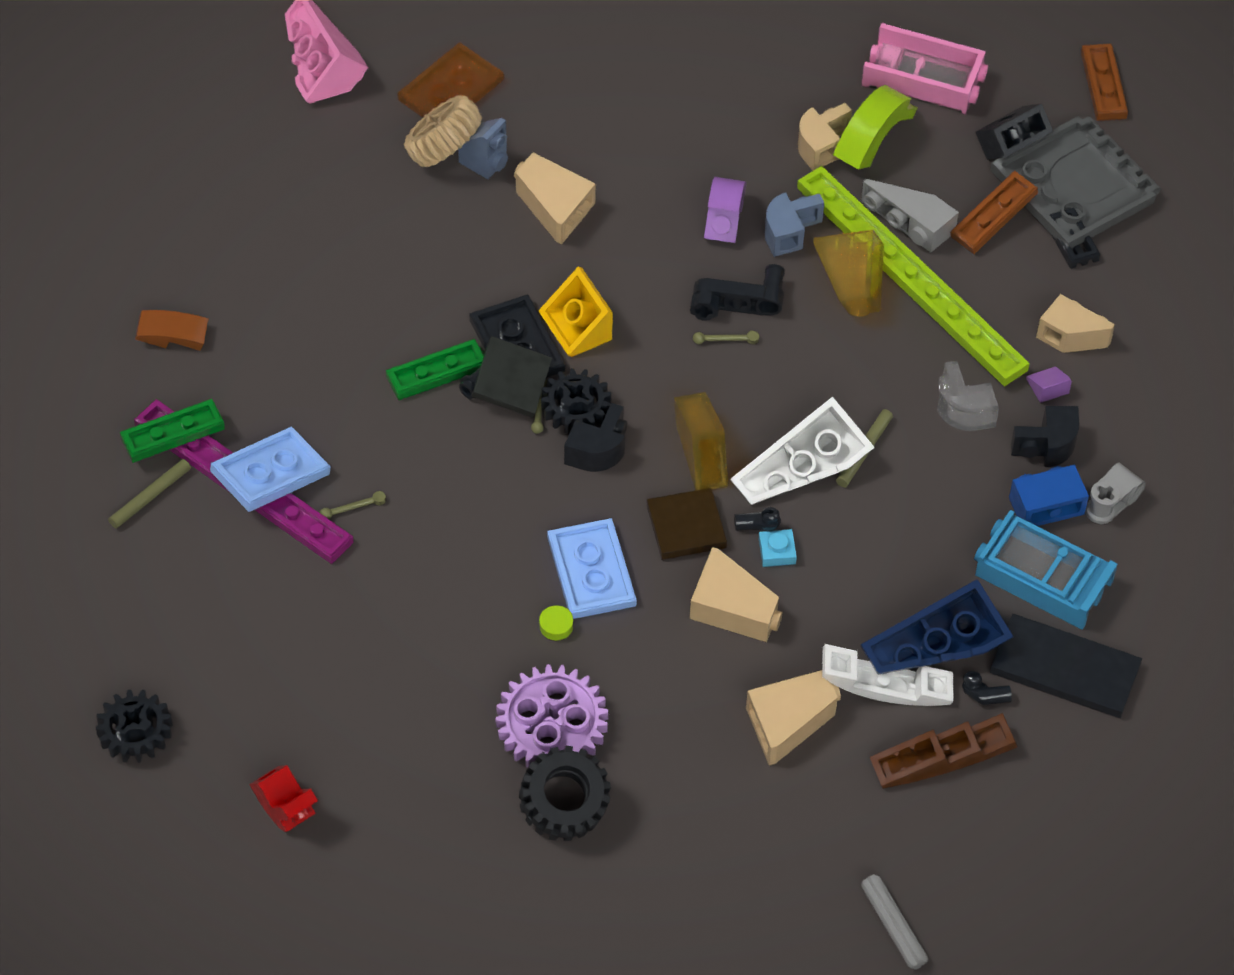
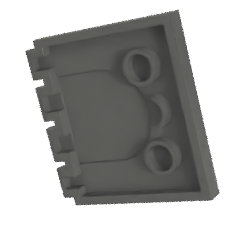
[990,116,1161,249]

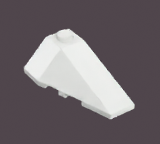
[730,397,874,505]

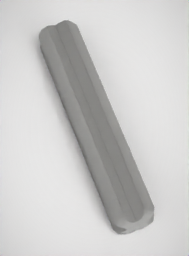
[861,874,928,970]

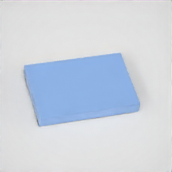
[210,426,331,512]
[547,518,637,619]

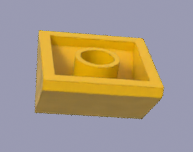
[539,267,613,357]

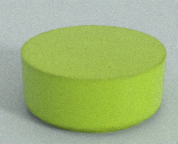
[539,605,573,641]

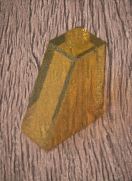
[813,230,884,317]
[674,392,728,490]

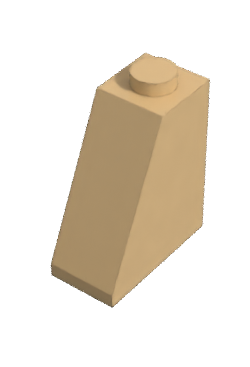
[514,153,596,244]
[690,547,783,642]
[746,670,841,765]

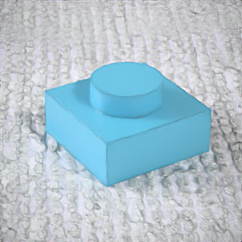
[758,529,797,567]

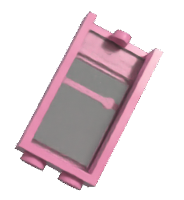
[861,23,988,114]

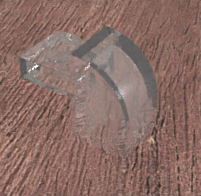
[937,361,999,431]

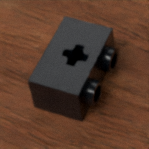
[975,104,1054,160]

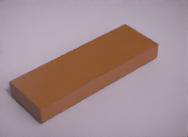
[1081,44,1128,121]
[950,170,1038,254]

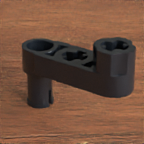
[690,264,785,321]

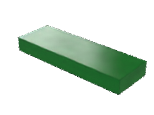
[386,339,484,401]
[120,399,225,463]

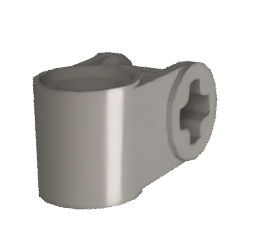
[1085,463,1146,524]

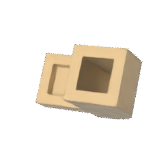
[798,103,852,171]

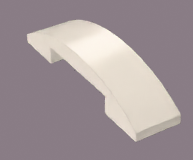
[822,644,953,706]

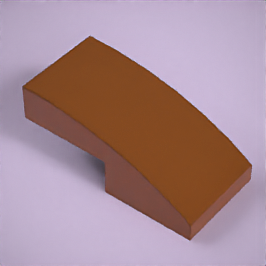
[135,310,208,351]

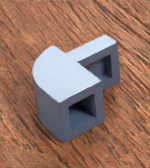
[765,192,824,257]

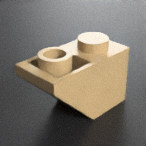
[1036,294,1115,353]

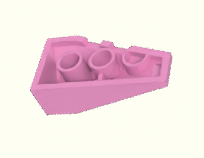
[285,0,368,103]

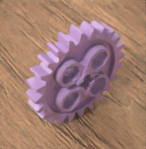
[496,664,608,768]

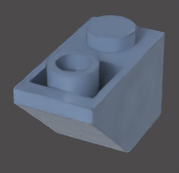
[458,118,508,179]

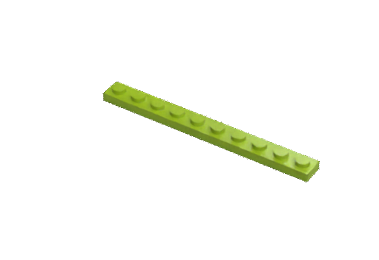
[797,166,1030,387]

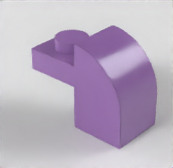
[704,177,746,243]

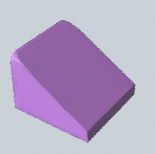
[1026,366,1072,403]

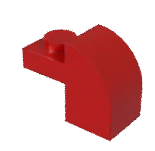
[249,765,318,832]

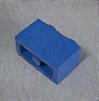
[1009,464,1089,526]

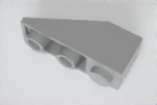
[861,179,959,252]

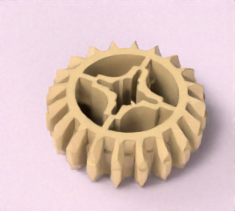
[404,95,482,167]

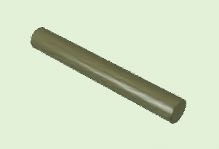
[836,409,893,488]
[108,459,191,529]

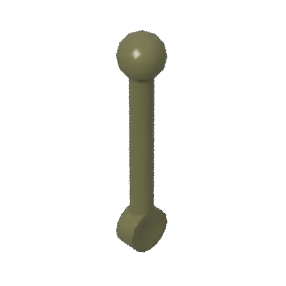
[693,331,759,345]
[531,380,547,434]
[320,491,386,519]

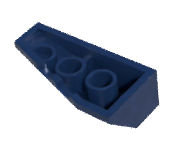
[860,579,1014,675]

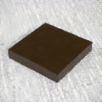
[647,488,727,560]

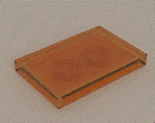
[397,42,504,117]

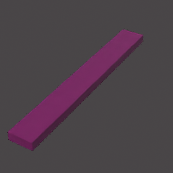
[134,399,354,564]

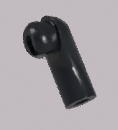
[734,507,781,531]
[962,671,1012,705]

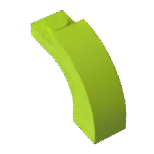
[833,85,917,169]

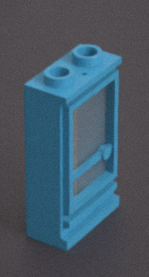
[974,510,1118,630]

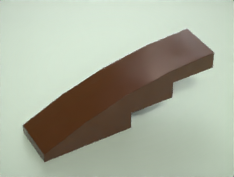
[870,713,1018,789]

